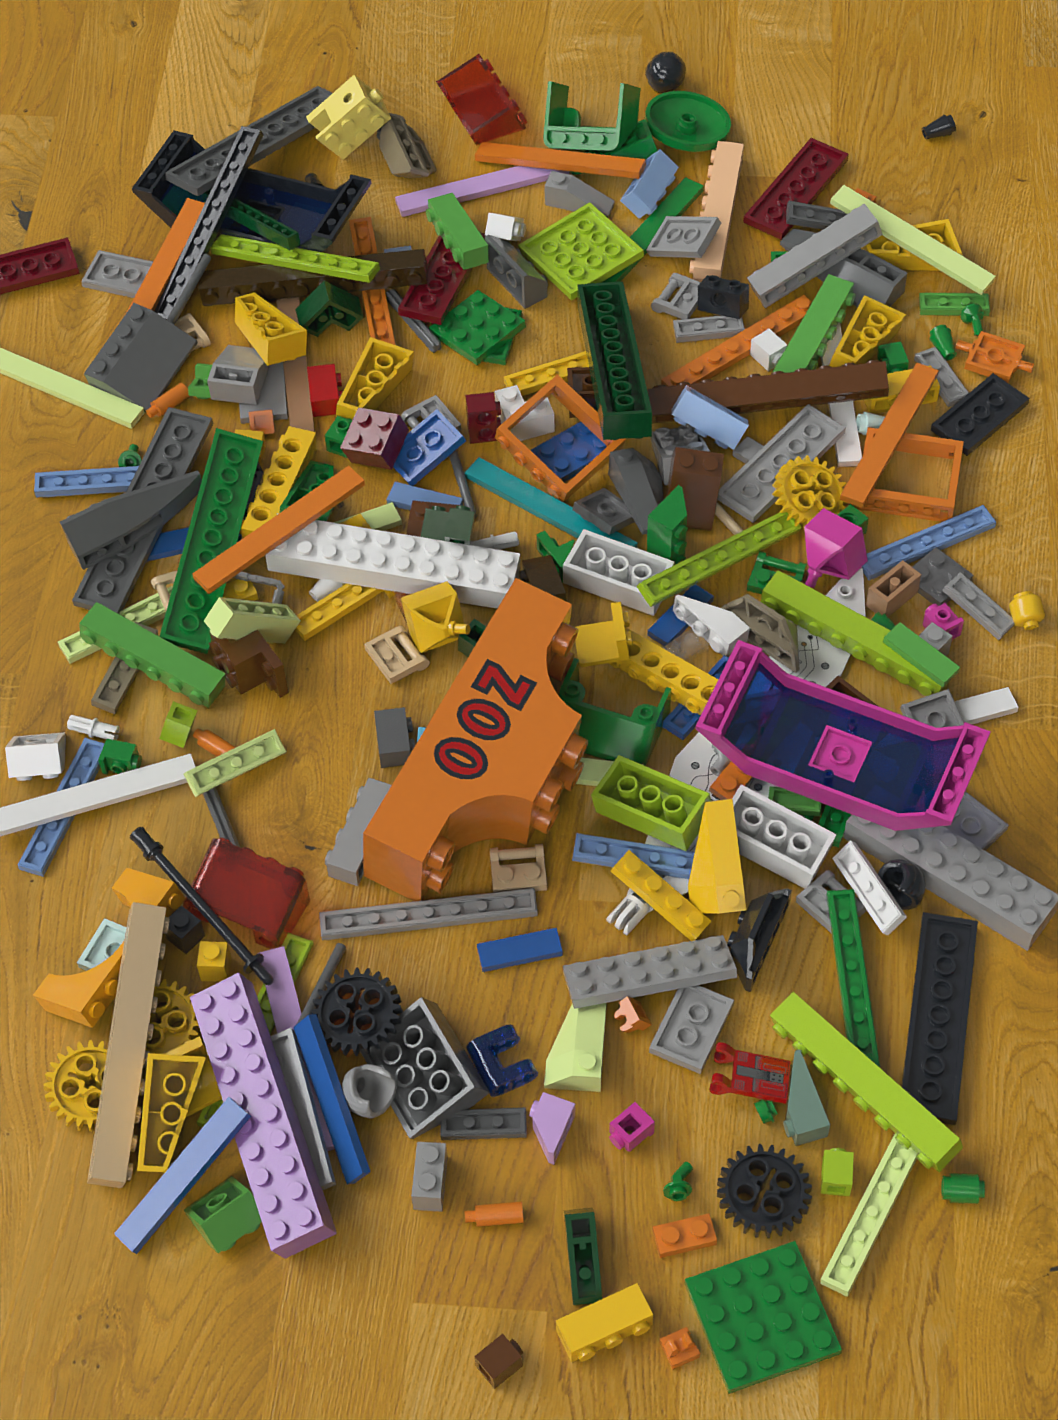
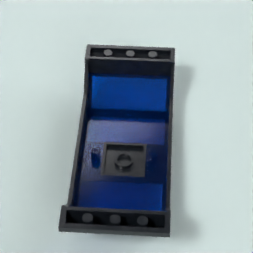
[132,130,372,252]

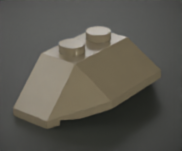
[379,113,436,179]
[721,594,800,673]

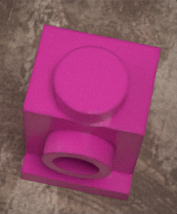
[922,603,964,640]
[609,1102,655,1152]

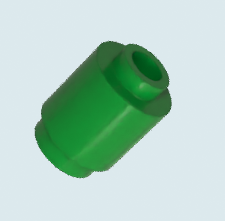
[941,1173,985,1204]

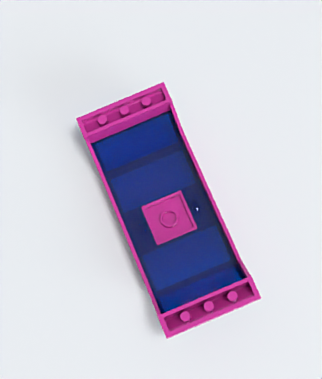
[696,640,991,831]

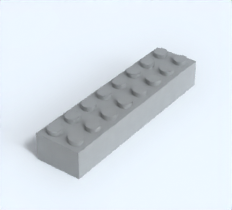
[844,785,1058,951]

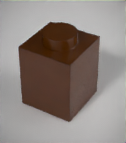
[474,1334,523,1389]

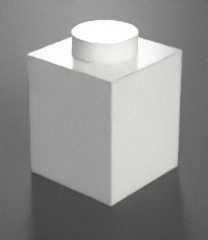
[750,329,787,371]

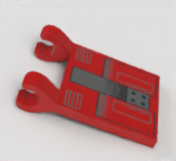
[709,1042,791,1104]

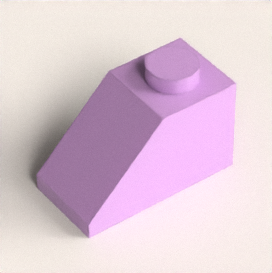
[529,1092,575,1165]

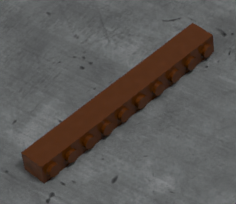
[648,360,889,424]

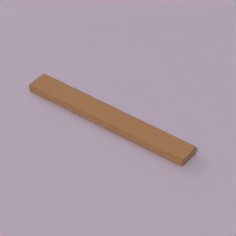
[276,297,315,432]

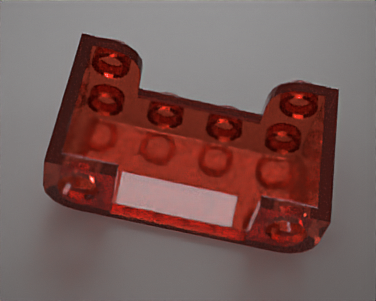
[436,54,528,146]
[183,837,310,949]

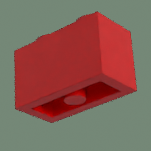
[307,364,343,417]

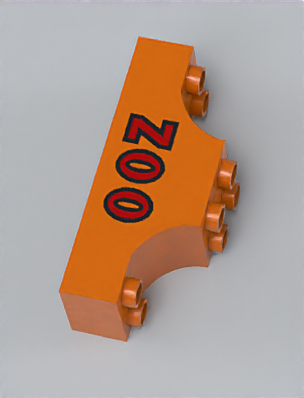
[363,578,588,901]

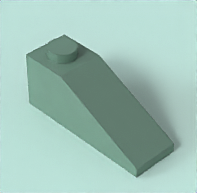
[783,1050,830,1146]

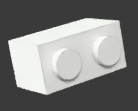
[485,213,526,241]

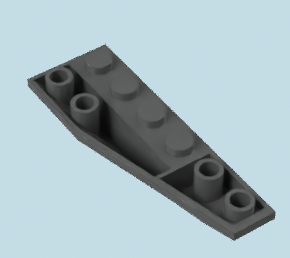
[780,229,907,307]
[60,470,202,570]

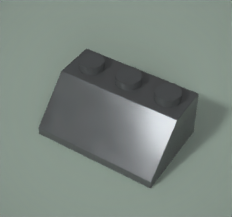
[485,235,548,309]

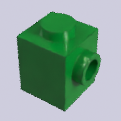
[325,416,352,458]

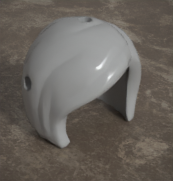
[342,1064,397,1118]

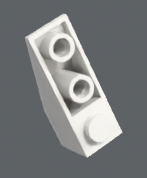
[673,595,750,657]

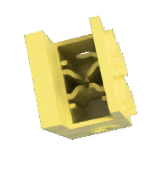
[306,75,391,160]

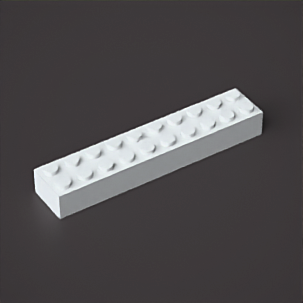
[266,514,520,609]

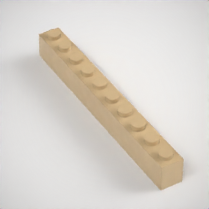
[87,902,169,1188]

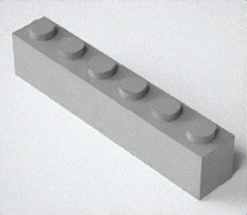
[747,204,883,308]

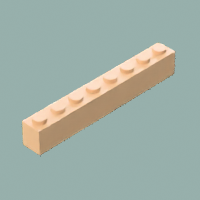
[689,141,744,282]

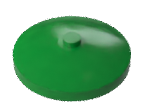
[644,91,731,152]

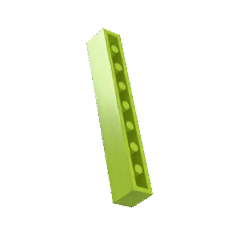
[760,570,949,696]
[770,992,963,1172]

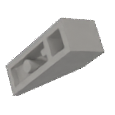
[545,171,614,218]

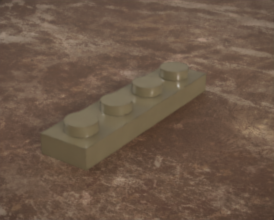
[91,622,158,714]

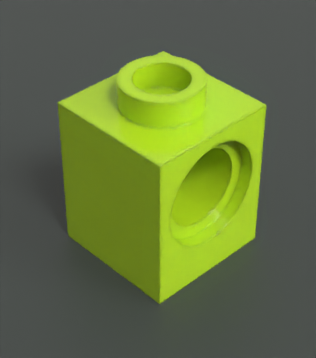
[159,701,198,748]
[821,1148,854,1196]

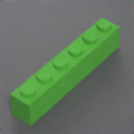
[772,274,856,373]
[79,602,226,708]

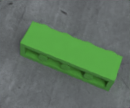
[426,193,489,270]

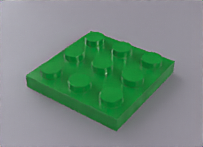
[429,290,526,365]

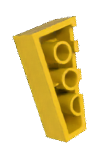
[861,219,963,271]
[235,292,307,366]
[829,295,906,367]
[336,337,414,420]
[137,1053,206,1173]

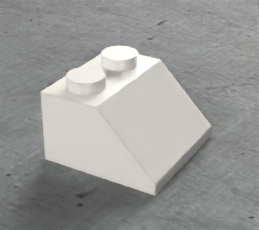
[5,732,66,781]

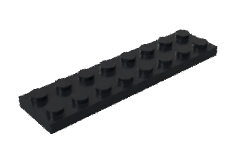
[901,912,978,1125]

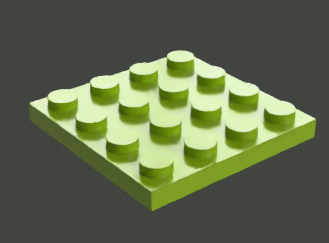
[518,202,644,301]

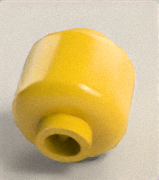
[1009,591,1045,630]

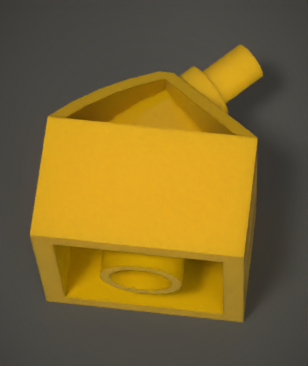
[401,581,470,653]

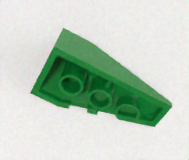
[571,119,658,175]
[279,460,334,522]

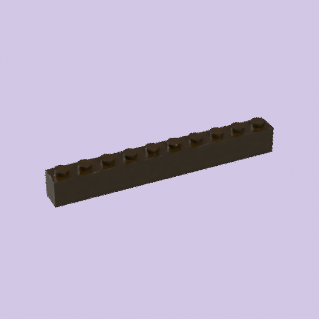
[198,249,428,306]

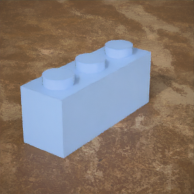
[620,149,679,218]
[672,385,749,450]

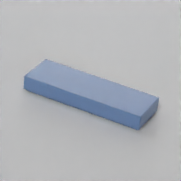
[387,482,463,510]

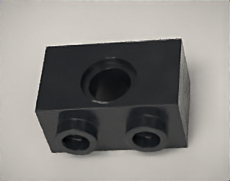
[698,275,749,319]

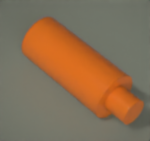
[146,383,190,418]
[193,728,236,757]
[465,1201,524,1227]

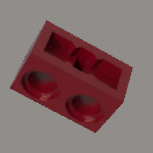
[465,392,501,444]

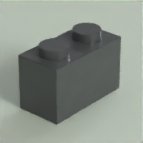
[374,707,415,768]

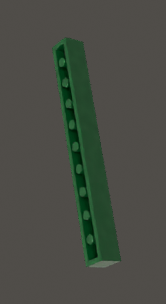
[202,188,301,251]

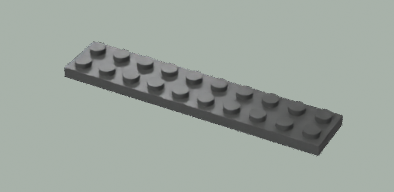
[165,86,333,196]
[72,407,214,614]

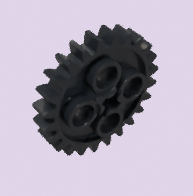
[311,967,403,1056]
[717,1144,812,1239]

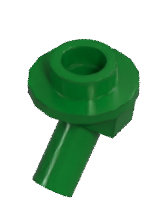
[960,303,984,336]
[118,444,142,467]
[663,1161,693,1201]

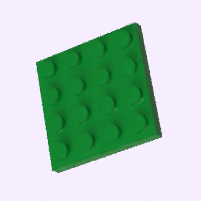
[684,1241,842,1394]

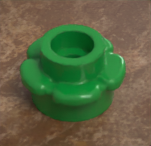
[754,1099,778,1124]

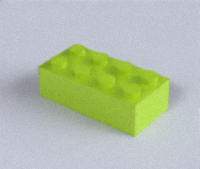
[591,755,711,851]

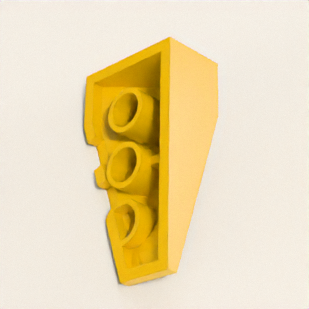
[688,799,746,914]

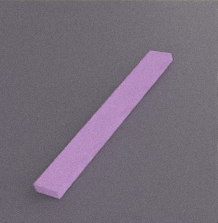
[395,166,569,217]
[257,946,335,1151]

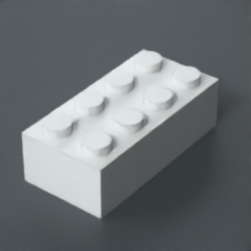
[563,529,674,616]
[732,784,836,889]

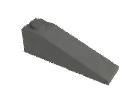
[608,448,664,535]

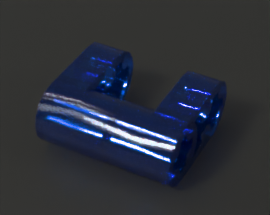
[466,1024,538,1097]

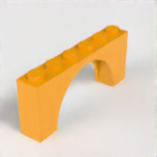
[33,868,185,1028]

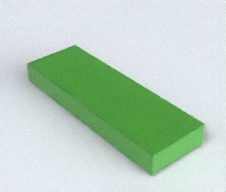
[919,293,990,316]
[883,622,960,687]

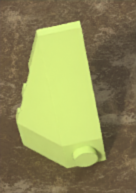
[544,1003,607,1092]

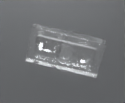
[663,628,709,662]

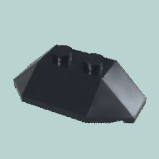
[727,888,792,992]

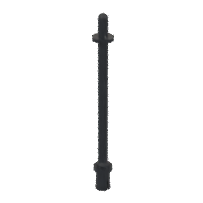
[130,827,274,986]

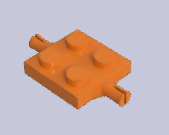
[956,331,1035,383]

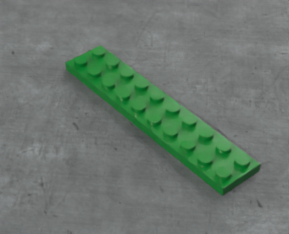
[159,428,263,654]

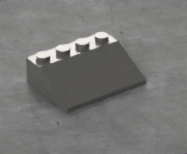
[84,303,198,413]
[360,997,490,1139]

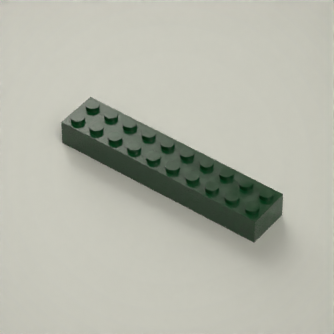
[577,281,652,440]

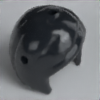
[645,52,686,93]
[878,859,926,910]

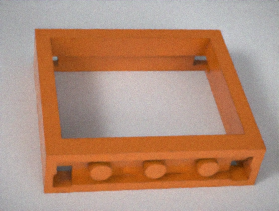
[495,374,626,502]
[854,427,964,522]

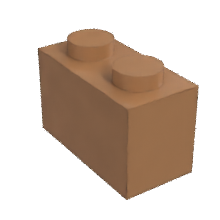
[866,560,922,617]

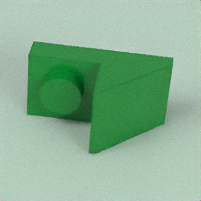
[536,530,575,583]

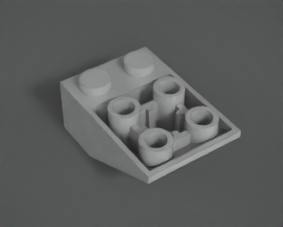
[207,345,269,405]
[650,424,710,485]

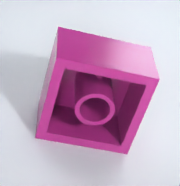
[804,508,868,588]

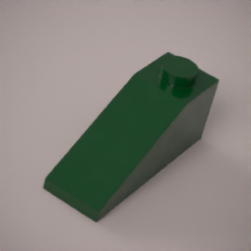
[563,1208,603,1305]

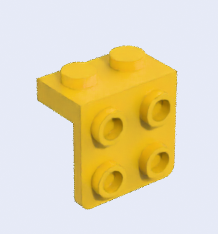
[575,602,633,667]
[163,1036,222,1117]

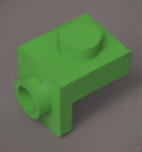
[188,363,212,399]

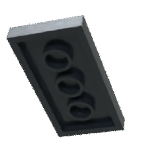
[931,373,1030,456]

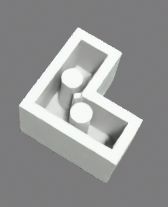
[495,385,555,441]

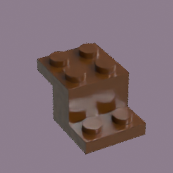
[209,630,289,698]

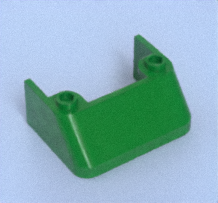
[543,81,641,152]
[559,658,671,766]

